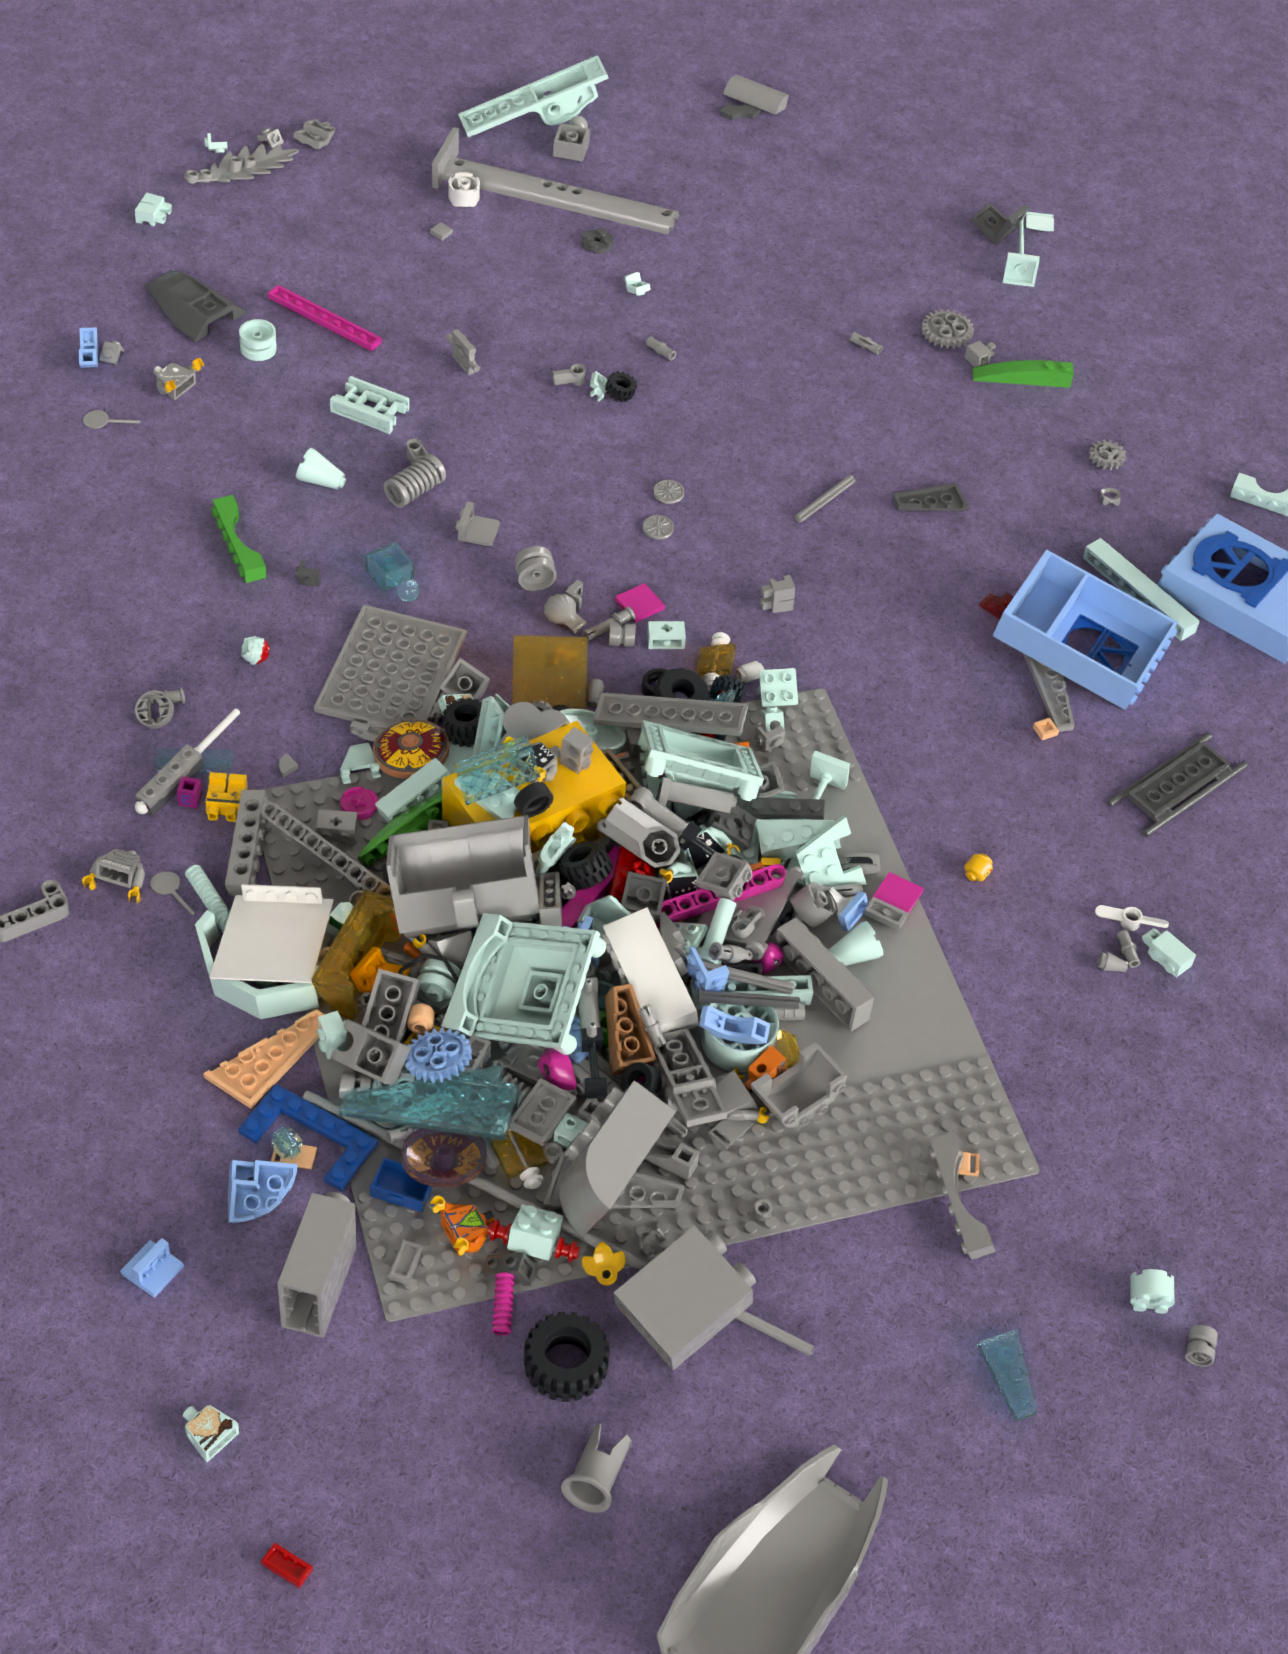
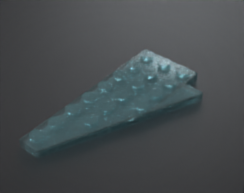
[339,1066,519,1141]

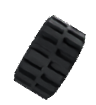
[443,698,482,747]
[558,840,613,890]

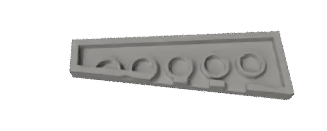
[1023,653,1075,732]

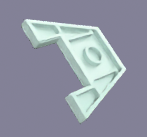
[795,815,866,886]

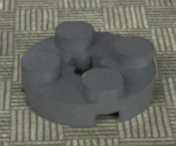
[582,227,613,254]

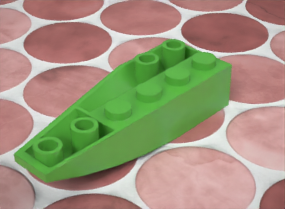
[358,790,442,867]

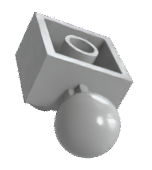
[553,116,590,162]

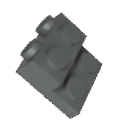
[621,872,667,922]

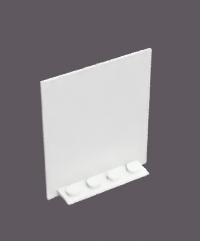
[210,884,334,983]

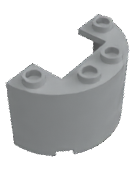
[751,1041,847,1128]

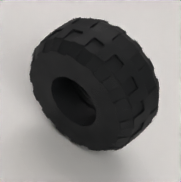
[652,668,709,701]

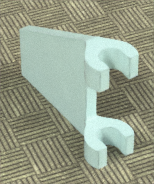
[340,742,381,784]

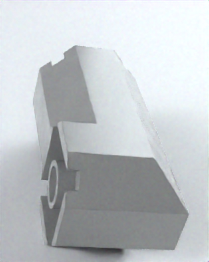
[599,797,680,868]

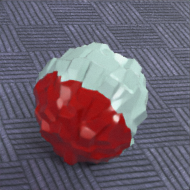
[241,636,270,665]

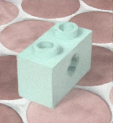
[647,621,686,649]

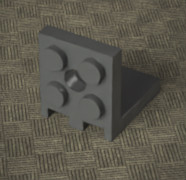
[970,203,1029,245]
[692,805,756,850]

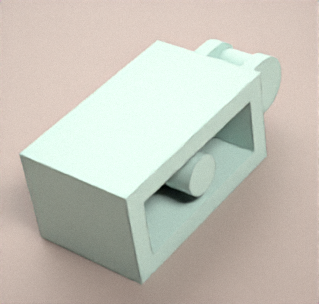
[1142,928,1196,978]

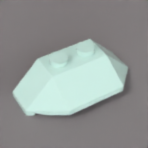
[471,696,507,765]

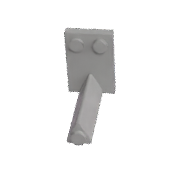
[656,777,737,813]

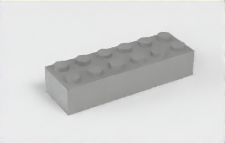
[775,917,874,1032]

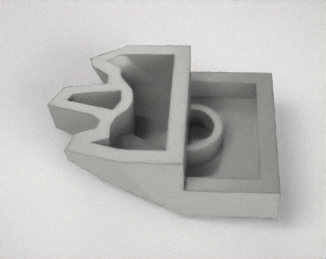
[293,119,336,149]

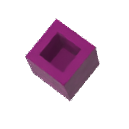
[177,776,202,809]

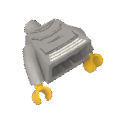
[82,849,145,903]

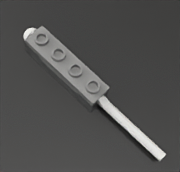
[135,708,240,817]

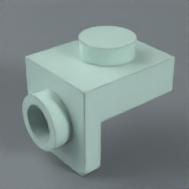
[204,133,227,153]
[624,272,651,296]

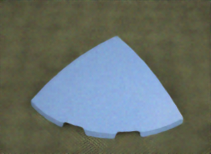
[228,1160,298,1223]

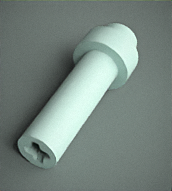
[696,898,736,965]

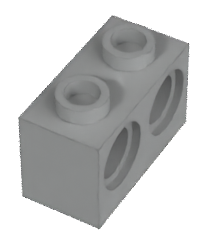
[559,727,593,774]
[454,1034,491,1087]

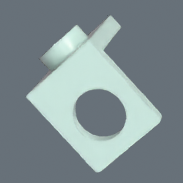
[760,707,784,732]

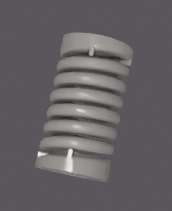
[384,454,446,508]

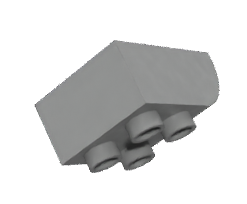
[560,1081,676,1236]

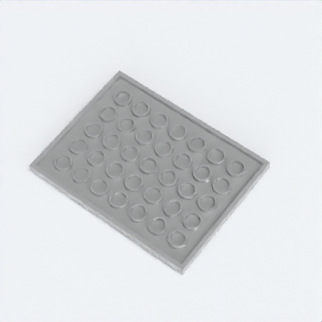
[314,604,467,726]

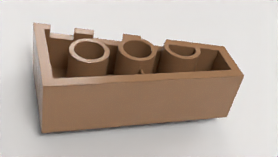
[605,984,656,1076]

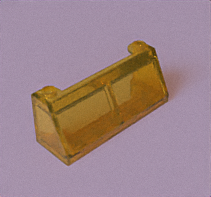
[311,890,404,1020]

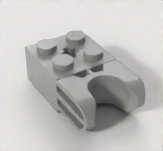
[331,1019,411,1086]

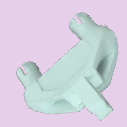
[534,822,576,878]

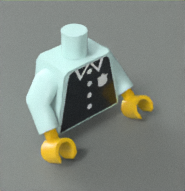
[679,821,740,875]
[659,862,701,922]

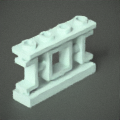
[330,376,409,434]

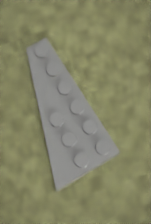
[543,1151,684,1209]

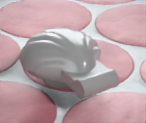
[544,594,586,634]

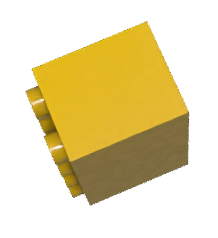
[442,721,626,854]

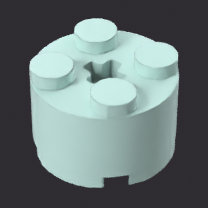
[1130,1269,1174,1314]

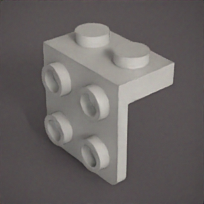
[456,501,500,546]

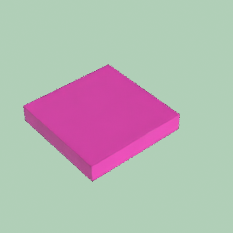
[615,583,665,623]
[872,872,924,914]

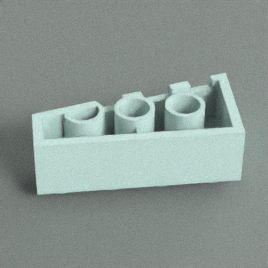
[757,820,841,860]

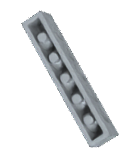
[225,790,270,896]

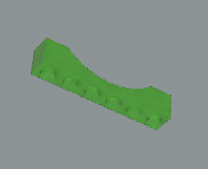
[211,495,266,583]

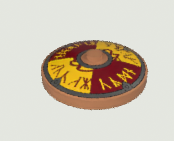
[373,720,450,779]

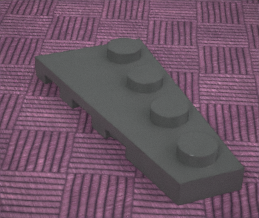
[892,483,969,511]

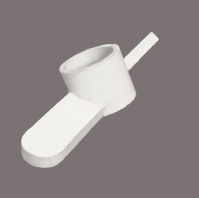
[1095,905,1169,931]

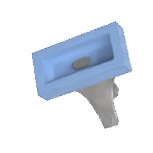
[828,887,868,932]

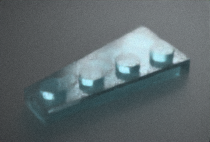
[977,1329,1037,1422]

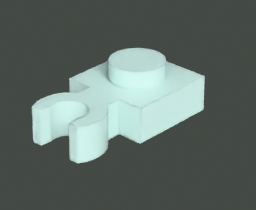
[590,371,608,401]

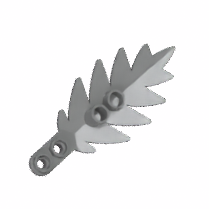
[184,144,299,184]

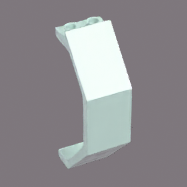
[195,910,324,1019]

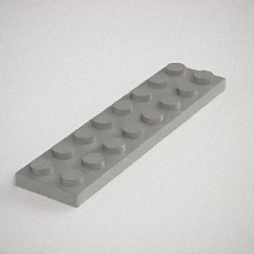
[593,693,748,736]

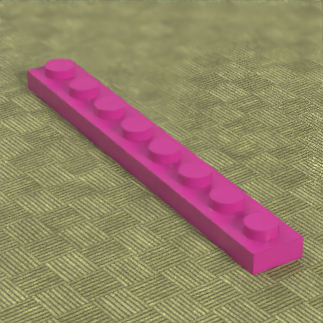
[268,285,382,351]

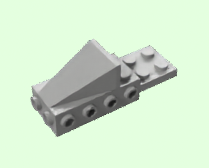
[649,1028,727,1127]

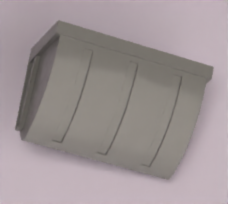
[386,815,540,938]

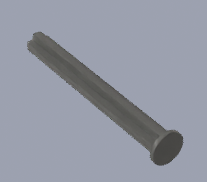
[698,988,800,1009]

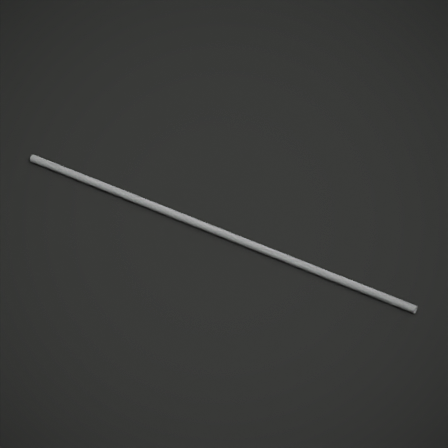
[303,1090,815,1356]

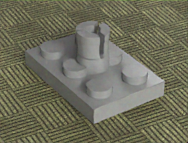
[508,1078,577,1147]

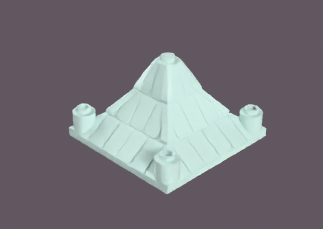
[638,720,764,819]
[465,922,606,1055]

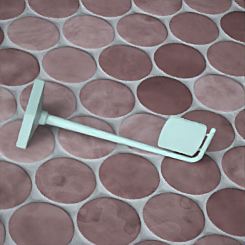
[1003,212,1054,287]
[781,751,850,887]

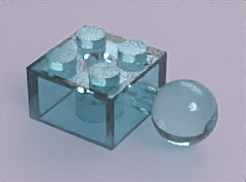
[365,542,420,602]

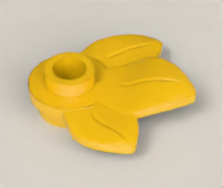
[582,1242,626,1286]

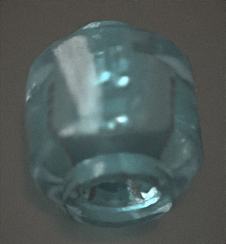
[271,1127,303,1159]

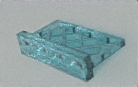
[453,735,541,805]

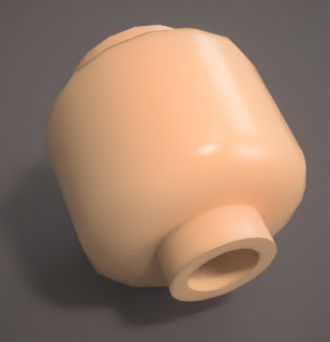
[407,1003,435,1034]

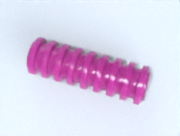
[492,1272,515,1335]

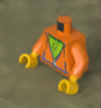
[430,1196,495,1256]

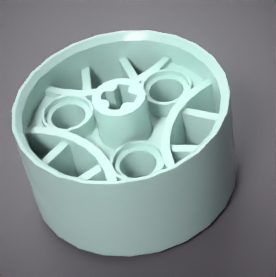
[701,991,779,1073]

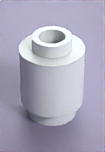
[736,661,764,683]

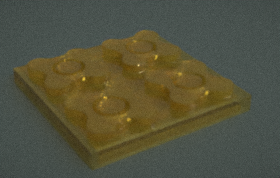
[512,635,588,710]

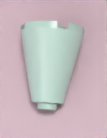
[296,448,346,490]
[829,921,883,966]

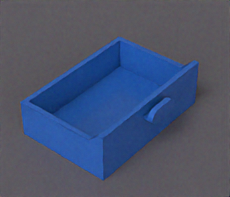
[370,1157,434,1212]

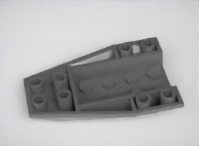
[145,270,246,342]

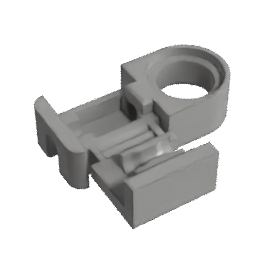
[731,902,765,939]

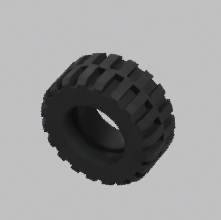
[524,1311,610,1402]

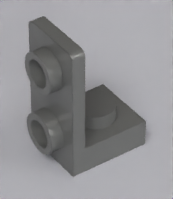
[482,1252,536,1286]

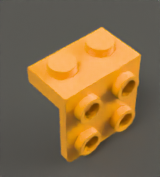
[350,947,410,993]

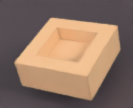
[1033,718,1059,740]

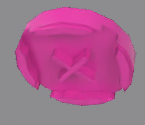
[340,786,378,820]

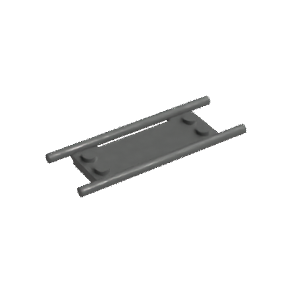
[1107,732,1248,837]

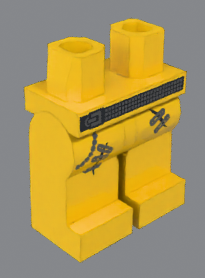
[205,772,248,822]

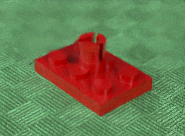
[609,846,656,903]

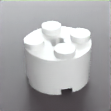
[448,172,480,207]

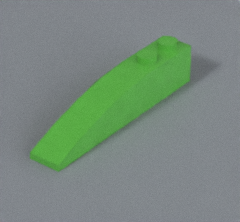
[972,360,1074,388]

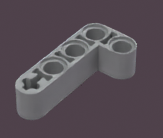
[0,880,69,942]

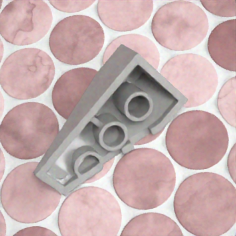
[729,761,785,798]

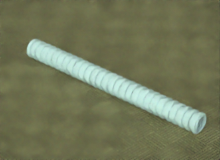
[185,865,279,989]

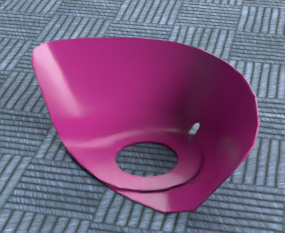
[538,1048,577,1090]

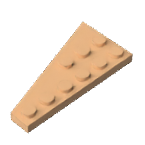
[203,1009,325,1109]

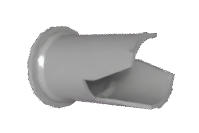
[561,1424,632,1513]

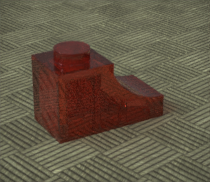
[979,593,1014,620]

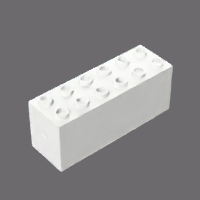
[601,907,699,1037]

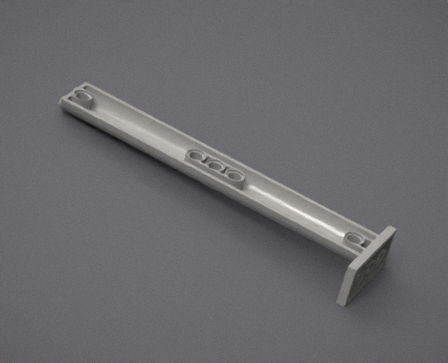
[432,127,679,235]

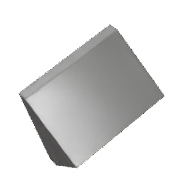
[440,658,490,700]

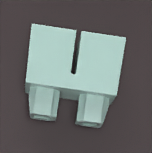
[135,192,172,226]

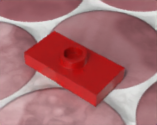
[261,1542,313,1589]

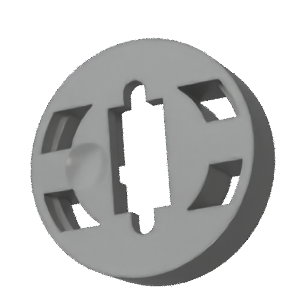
[135,690,174,729]

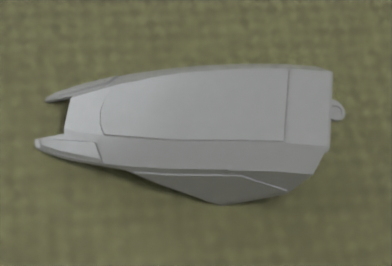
[657,1445,888,1654]

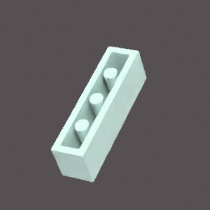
[375,758,450,823]

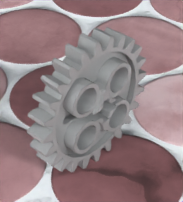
[921,309,974,349]

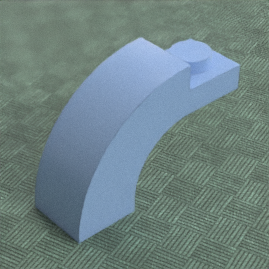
[79,327,98,368]
[699,1005,770,1044]

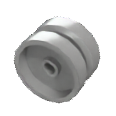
[514,546,557,591]

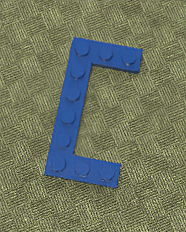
[238,1084,379,1192]

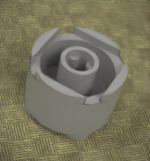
[790,881,836,928]

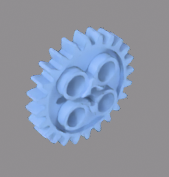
[405,1027,472,1083]

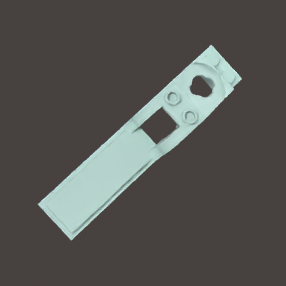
[458,55,608,137]

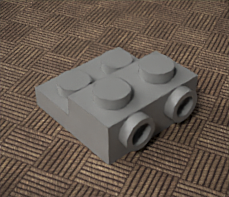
[696,852,752,901]

